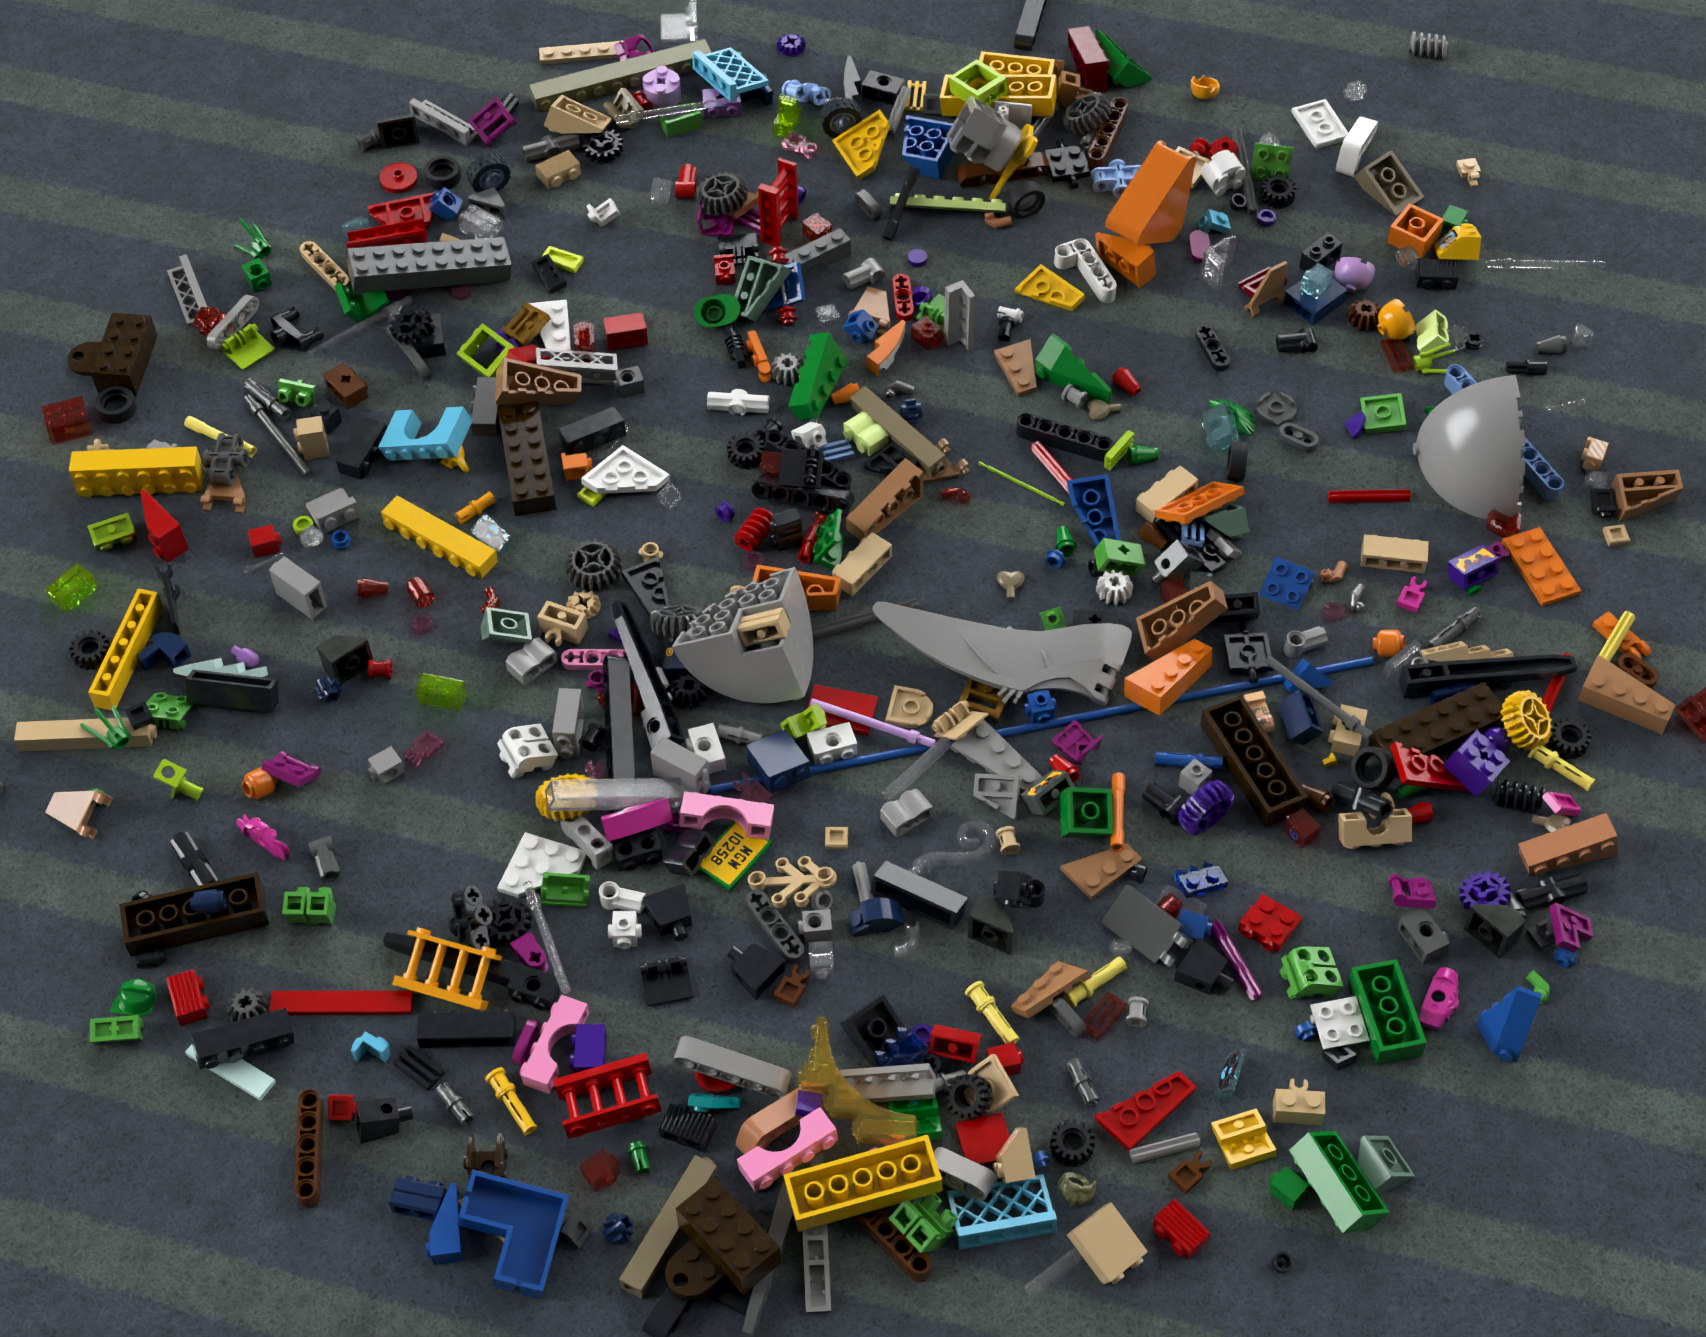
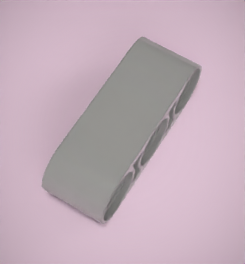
[934,1147,998,1201]

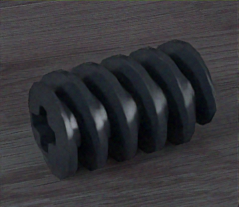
[1494,778,1545,814]

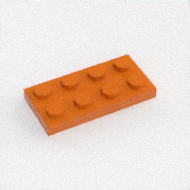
[1155,481,1244,525]
[1501,527,1581,606]

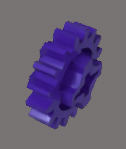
[1459,870,1511,910]

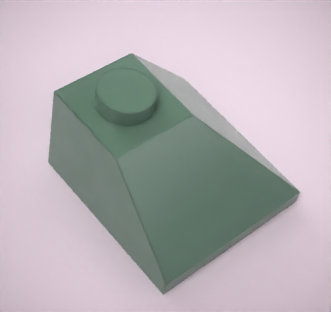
[1195,504,1249,539]
[480,607,532,643]
[1358,1135,1415,1194]

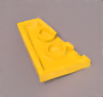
[1015,264,1085,311]

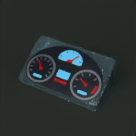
[470,513,513,556]
[1215,1048,1246,1100]

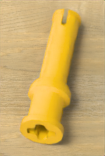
[485,1067,538,1136]

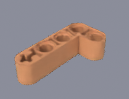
[735,1083,826,1154]

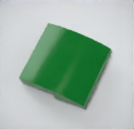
[888,1093,942,1142]

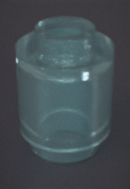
[341,216,371,240]

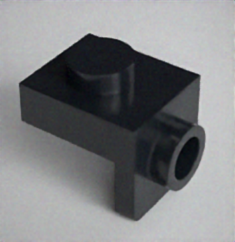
[1590,488,1618,518]

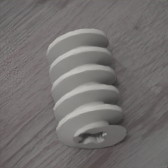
[1409,31,1449,59]

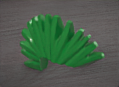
[1209,399,1255,435]

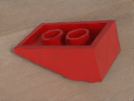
[140,488,188,563]

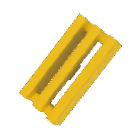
[905,80,926,112]

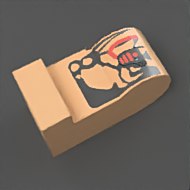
[1244,691,1274,733]

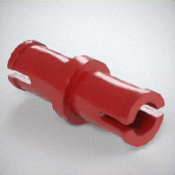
[797,524,819,563]

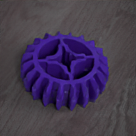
[1178,780,1235,835]

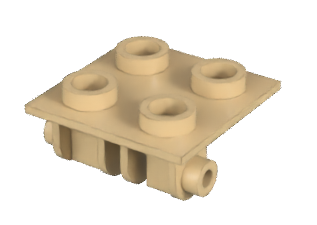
[932,700,989,741]

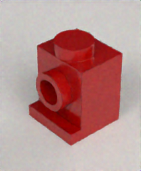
[713,254,736,286]

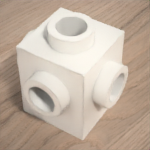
[608,911,642,949]

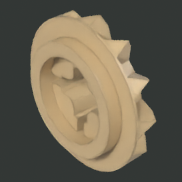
[566,589,601,619]

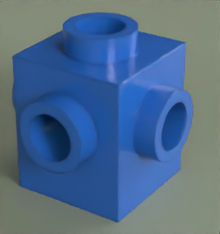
[843,309,879,343]
[1024,690,1057,724]

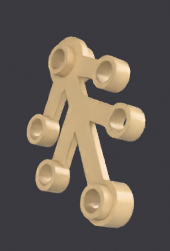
[748,856,837,909]

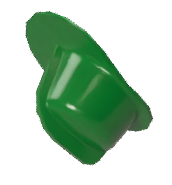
[694,294,741,328]
[110,979,156,1016]

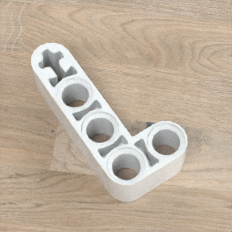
[1335,116,1378,177]
[1054,238,1117,303]

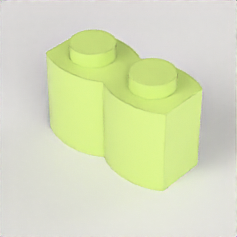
[1416,309,1449,355]
[843,411,889,456]

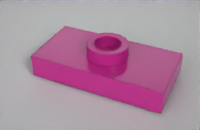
[1542,791,1582,816]

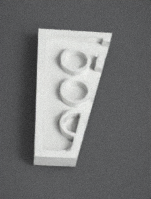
[529,300,571,361]

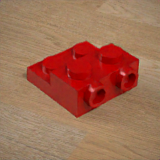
[1238,893,1302,953]

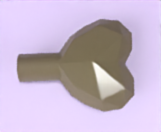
[1087,399,1121,420]
[997,571,1025,601]
[1531,814,1571,832]

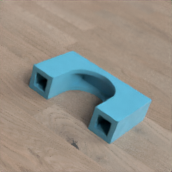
[378,406,473,461]

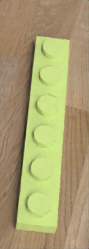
[890,193,1006,213]

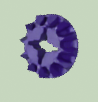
[777,33,806,56]

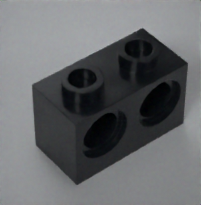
[1299,233,1343,274]
[611,827,663,872]

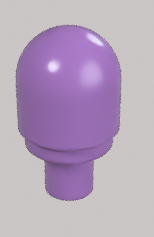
[231,645,259,669]

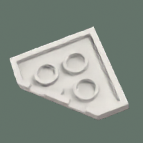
[581,445,670,494]
[497,832,587,898]

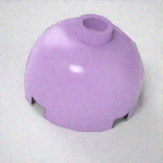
[1334,257,1375,293]

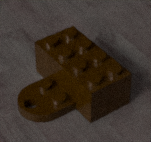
[68,312,158,396]
[665,1177,781,1300]

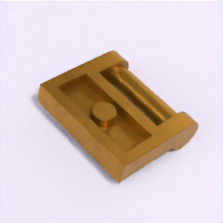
[501,302,551,347]
[959,678,1008,722]

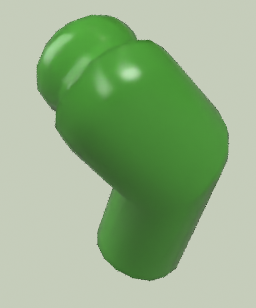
[1526,970,1550,1004]

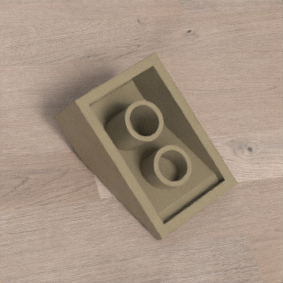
[1354,150,1424,216]

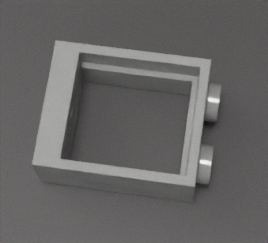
[552,688,585,759]

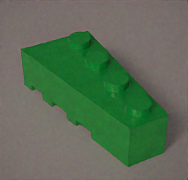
[788,332,848,420]

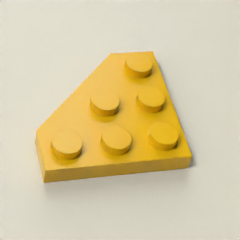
[832,109,890,180]

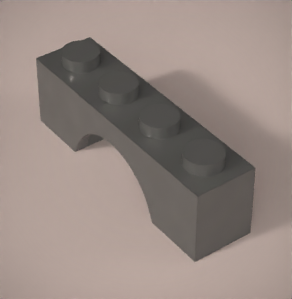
[784,228,851,279]

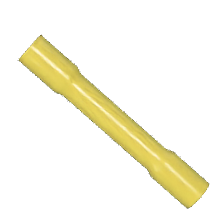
[184,416,257,458]

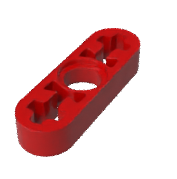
[892,274,914,321]

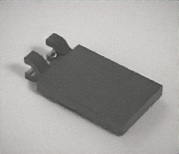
[1101,884,1193,968]

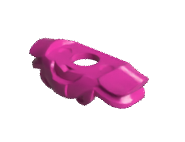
[236,814,291,861]
[1419,967,1459,1030]

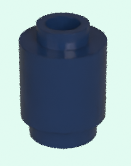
[190,889,226,915]

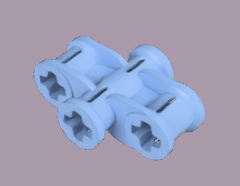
[782,80,831,106]
[1091,159,1141,198]

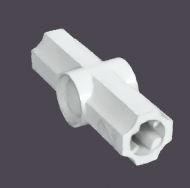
[707,389,770,415]

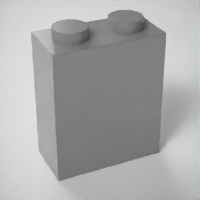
[269,556,327,619]
[650,737,711,794]

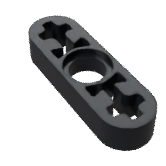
[1195,324,1230,371]

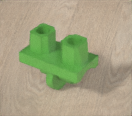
[278,379,315,407]
[1040,606,1067,631]

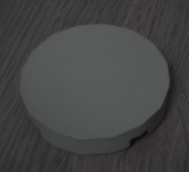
[1256,392,1297,426]

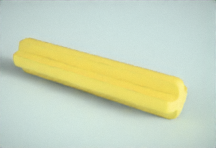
[1599,611,1635,662]

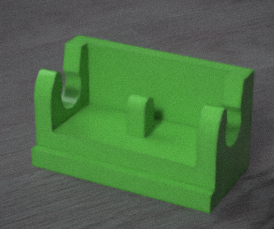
[661,105,702,138]
[540,872,590,907]
[90,1015,144,1044]

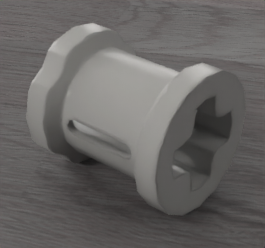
[1061,383,1088,409]
[1126,996,1149,1028]

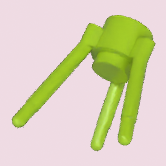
[1413,343,1455,375]

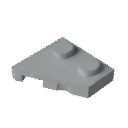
[973,773,1021,820]

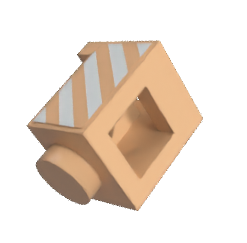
[1581,437,1609,472]

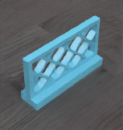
[693,47,769,102]
[947,1174,1057,1250]

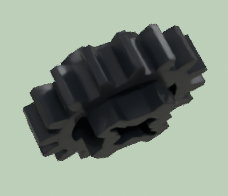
[582,128,623,163]
[389,304,433,345]
[482,896,532,945]

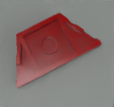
[367,191,439,227]

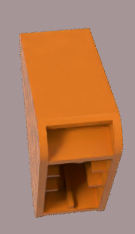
[1105,140,1196,245]

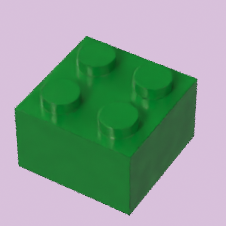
[1060,787,1113,839]

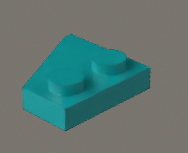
[688,1092,741,1112]

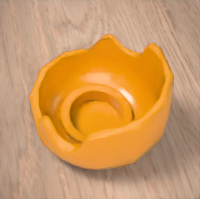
[1191,75,1220,100]

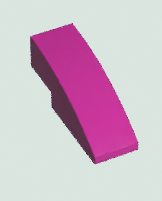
[601,798,673,842]

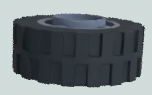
[820,97,863,138]
[466,153,511,193]

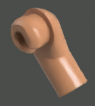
[984,211,1012,229]
[1320,561,1348,584]

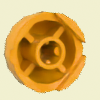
[1377,299,1416,340]

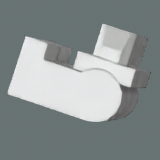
[497,723,558,778]

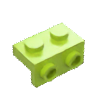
[87,513,137,551]

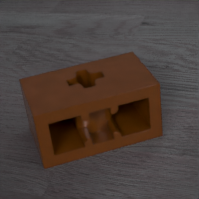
[323,362,368,409]

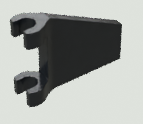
[155,564,180,635]

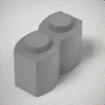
[506,637,557,685]
[880,789,933,837]

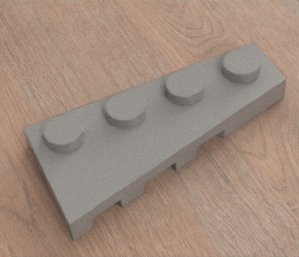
[950,719,1043,792]

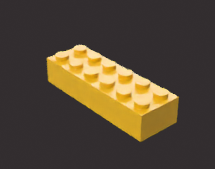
[940,74,1058,117]
[69,447,205,497]
[783,1135,943,1232]

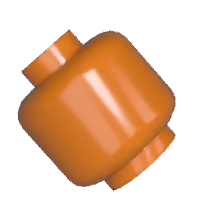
[1373,630,1406,658]
[242,767,277,800]

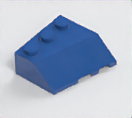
[902,115,954,179]

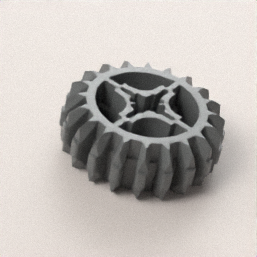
[1062,92,1112,136]
[696,171,748,216]
[565,538,622,591]
[649,605,704,638]

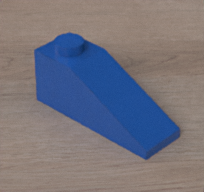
[426,1182,464,1265]

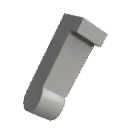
[560,816,614,870]

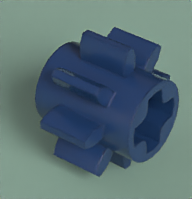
[900,399,923,424]
[314,676,343,703]
[603,1212,634,1245]

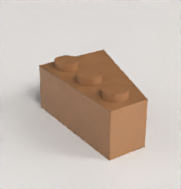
[1610,470,1683,522]

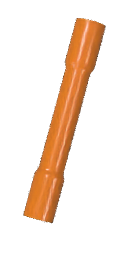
[1110,773,1125,852]

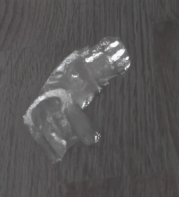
[894,921,921,958]

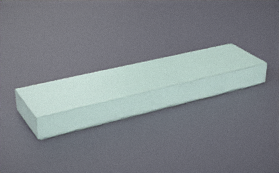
[185,1044,276,1101]

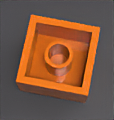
[1387,203,1444,259]

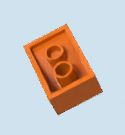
[1095,232,1156,288]

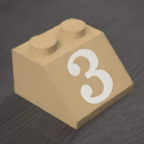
[993,1127,1036,1183]

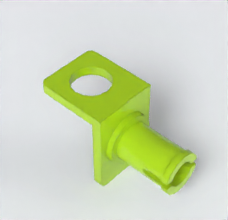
[153,759,204,801]

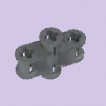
[203,433,249,485]

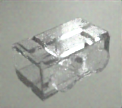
[458,204,504,239]

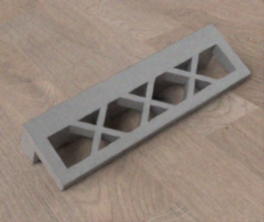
[409,98,479,146]
[167,254,211,326]
[944,280,975,351]
[536,348,618,385]
[835,1063,936,1104]

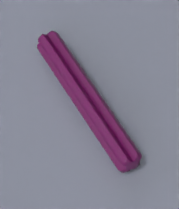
[1211,920,1263,1001]

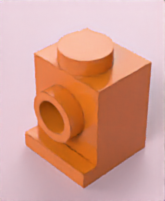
[561,453,593,481]

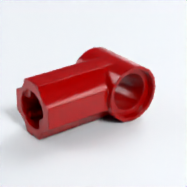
[675,164,697,199]

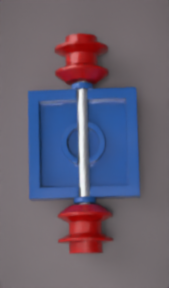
[767,247,806,326]

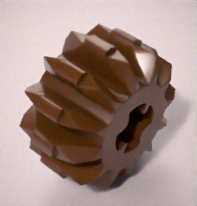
[1348,298,1381,332]

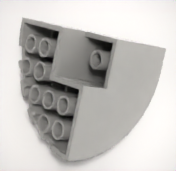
[1413,375,1525,522]
[672,567,813,703]

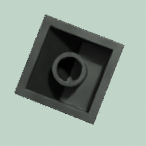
[377,114,420,149]
[317,635,374,685]
[968,893,1014,955]
[1464,904,1526,959]

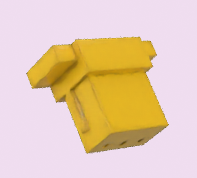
[1322,753,1338,768]

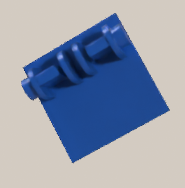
[1259,557,1315,611]

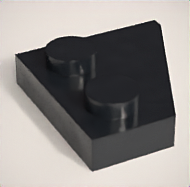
[863,441,920,475]

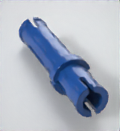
[1155,751,1223,770]

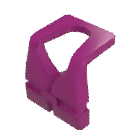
[614,34,654,61]
[697,204,735,237]
[1051,720,1103,764]

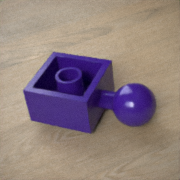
[1443,727,1511,797]

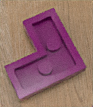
[1549,903,1594,953]

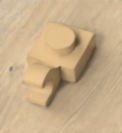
[1456,158,1481,187]

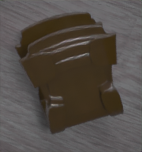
[463,1133,508,1180]

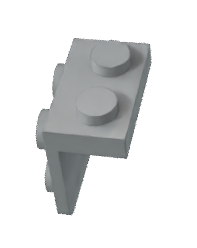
[306,488,360,534]

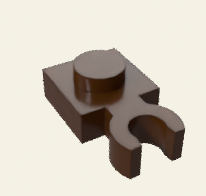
[773,964,810,1008]
[1168,1151,1212,1194]

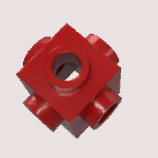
[1207,135,1238,160]

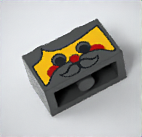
[1020,770,1076,816]

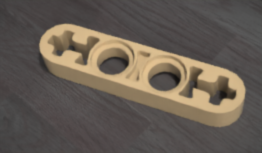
[300,241,351,290]

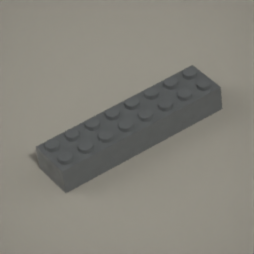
[347,237,512,294]

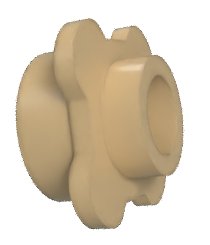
[639,542,663,562]

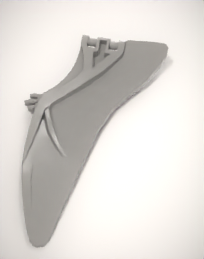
[872,602,1132,706]

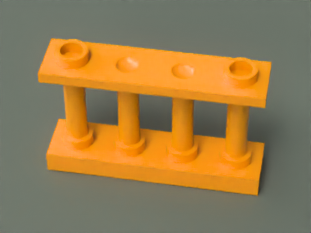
[392,927,502,1011]

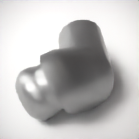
[884,381,914,399]
[1349,584,1366,613]

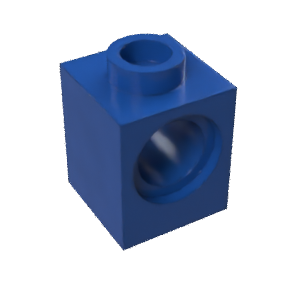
[429,187,463,221]
[1178,909,1213,940]

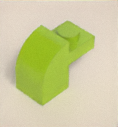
[780,703,827,741]

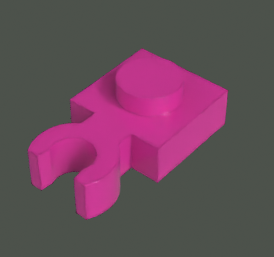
[1396,576,1427,613]

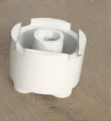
[1201,150,1246,196]

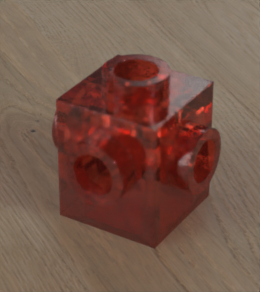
[192,306,225,336]

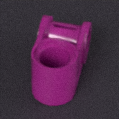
[509,931,549,972]

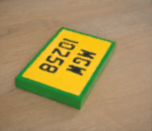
[697,821,773,892]

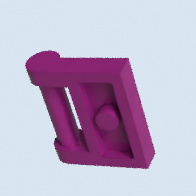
[468,97,517,147]
[261,751,322,787]
[1388,874,1436,909]

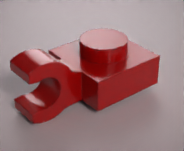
[328,1094,356,1120]

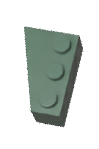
[735,255,791,322]

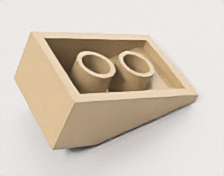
[544,95,612,134]

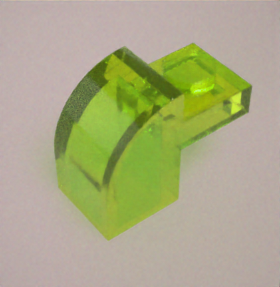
[773,94,801,140]

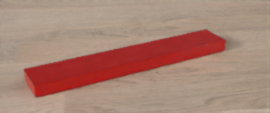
[269,990,414,1015]

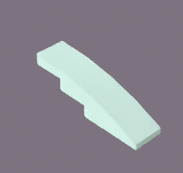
[173,658,268,677]

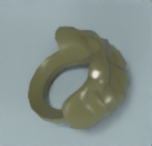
[1058,1172,1096,1207]

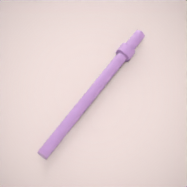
[810,698,936,748]

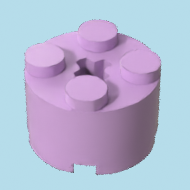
[643,66,681,109]

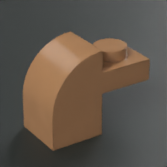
[1058,70,1093,107]

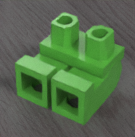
[282,887,336,925]
[1279,946,1344,999]
[889,1193,958,1253]

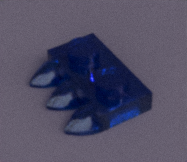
[1175,862,1229,899]
[875,1027,930,1075]

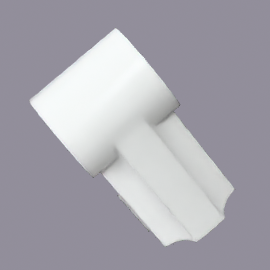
[599,881,646,914]

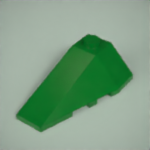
[1095,29,1153,88]
[1035,333,1112,404]

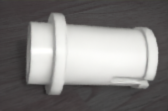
[997,306,1023,324]

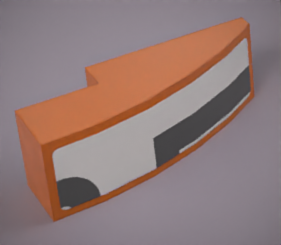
[867,320,906,376]

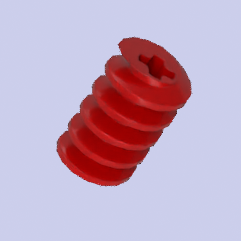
[734,508,773,553]

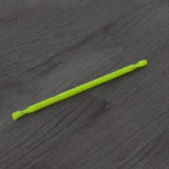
[978,461,1065,506]

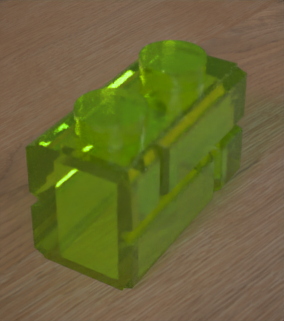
[45,563,98,612]
[415,673,467,711]

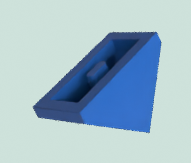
[1283,659,1333,692]

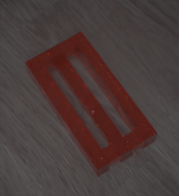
[1380,338,1414,373]
[1083,991,1127,1040]

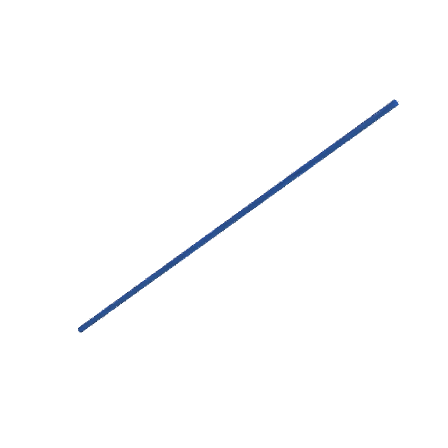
[710,657,1374,795]

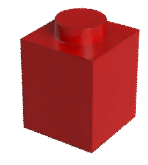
[248,524,282,558]
[986,1042,1024,1076]

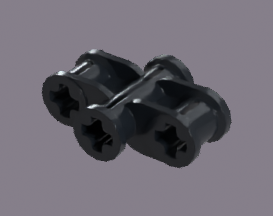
[449,885,492,950]

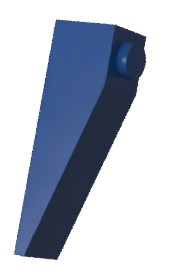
[1067,474,1121,547]
[1476,986,1542,1062]

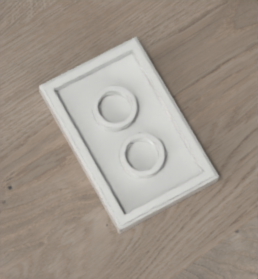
[1291,99,1348,149]

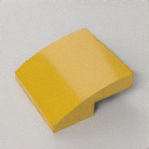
[1211,1109,1276,1170]

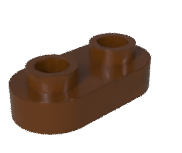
[1616,654,1659,688]

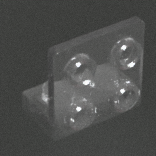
[661,0,698,42]
[1200,235,1236,291]

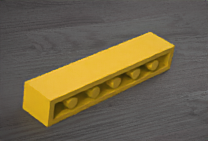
[381,496,498,578]
[88,589,164,710]

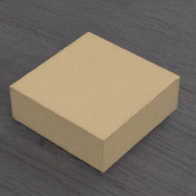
[1602,524,1631,547]
[825,827,848,850]

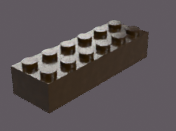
[497,401,556,516]
[1368,682,1505,778]
[1200,694,1308,827]
[119,872,270,957]

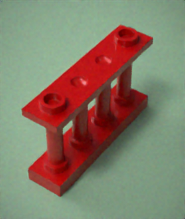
[758,158,799,247]
[346,218,428,249]
[553,1053,662,1139]

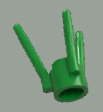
[234,218,272,259]
[80,705,131,750]

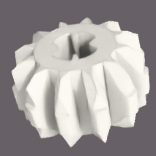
[1096,569,1133,606]

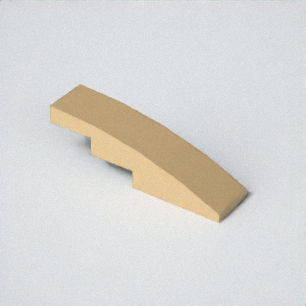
[1419,641,1514,662]

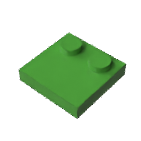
[1360,393,1407,433]

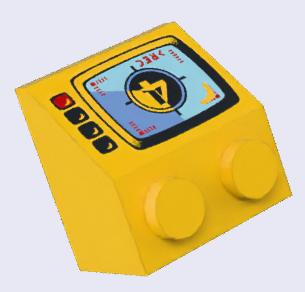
[1434,223,1481,260]

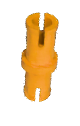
[455,491,496,524]

